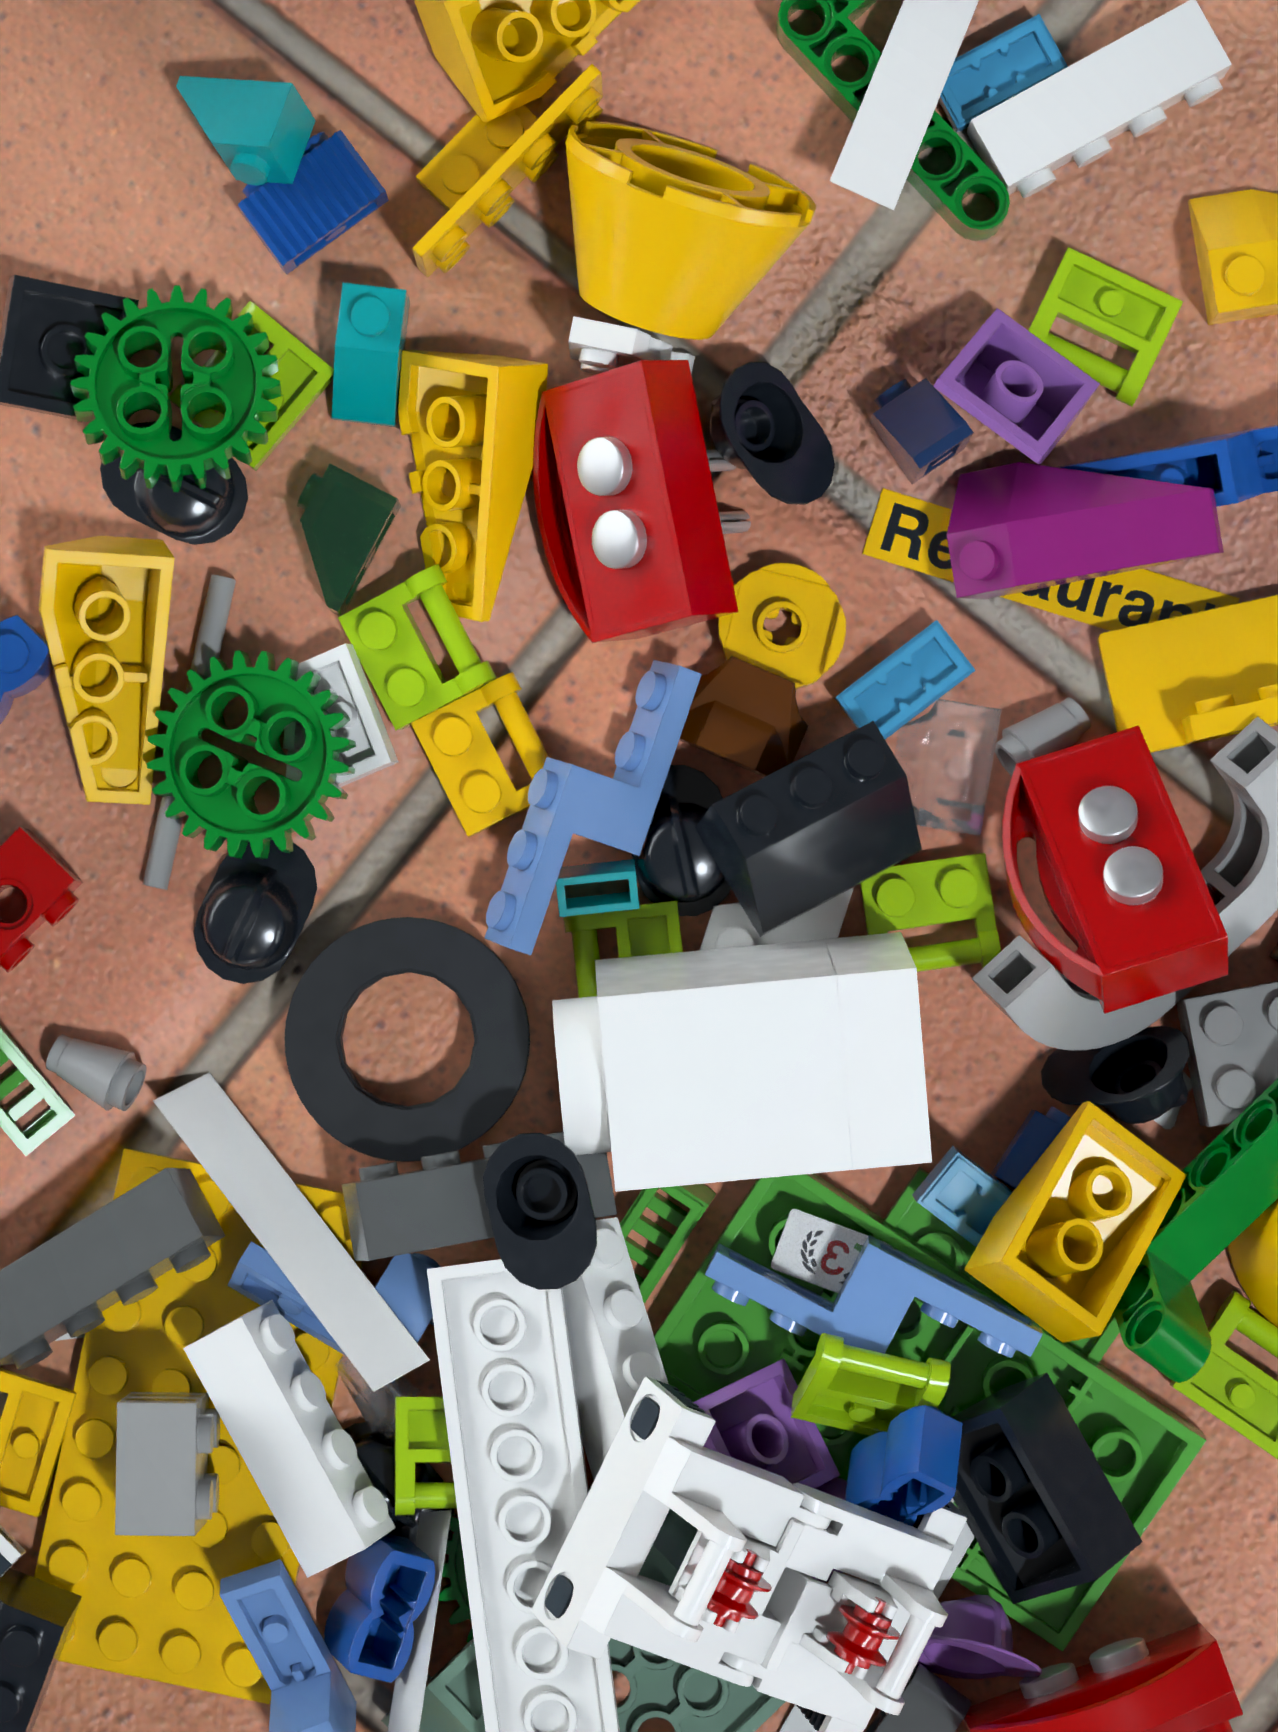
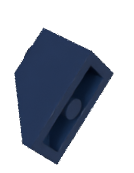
[870,378,974,484]

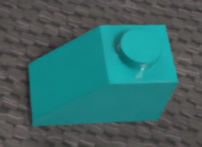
[176,76,316,186]
[332,283,410,427]

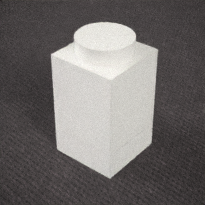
[552,932,932,1192]

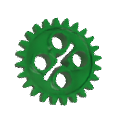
[71,285,282,492]
[147,650,356,859]

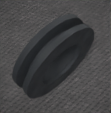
[284,917,530,1162]

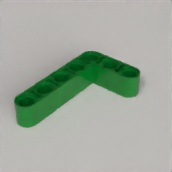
[776,0,1010,241]
[1113,1079,1278,1383]

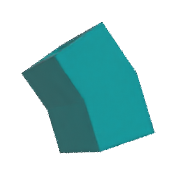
[556,859,640,917]

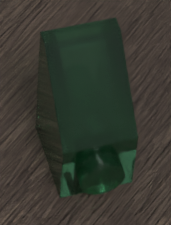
[297,463,401,616]

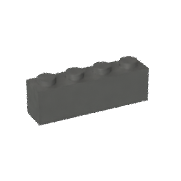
[342,1131,617,1261]
[0,1168,225,1370]

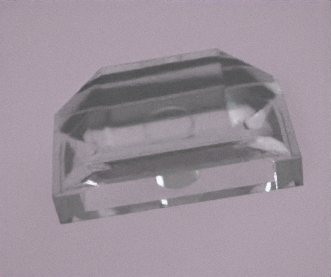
[894,699,1002,837]

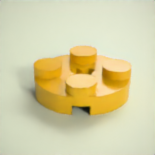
[718,563,846,689]

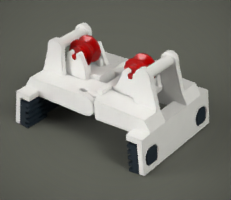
[531,1376,968,1732]

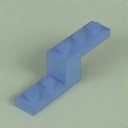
[484,659,702,955]
[705,1235,1043,1358]
[227,1241,441,1384]
[219,1559,357,1732]

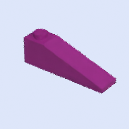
[947,462,1224,599]

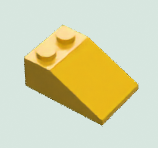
[964,1101,1187,1343]

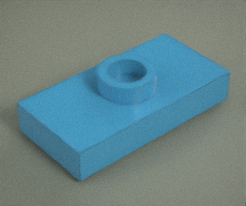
[938,14,1068,133]
[835,620,976,740]
[912,1146,1013,1247]

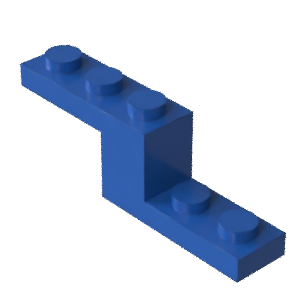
[1058,425,1278,507]

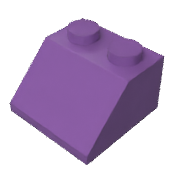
[933,308,1100,465]
[692,1358,840,1489]

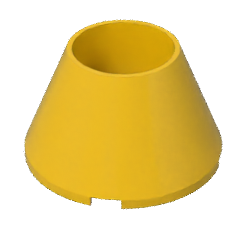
[565,121,816,340]

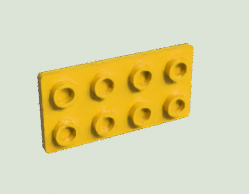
[413,64,603,278]
[1097,595,1278,753]

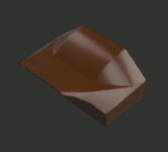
[679,656,808,777]

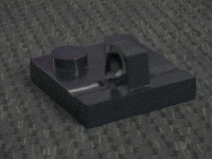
[0,275,139,423]

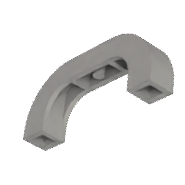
[972,716,1278,1051]

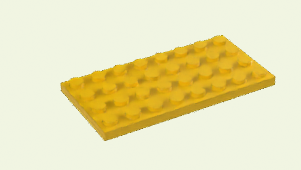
[34,1148,363,1704]

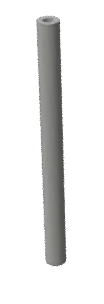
[142,575,236,890]

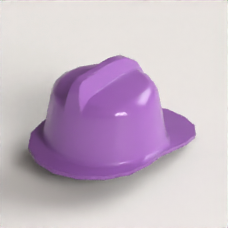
[917,1595,1042,1679]

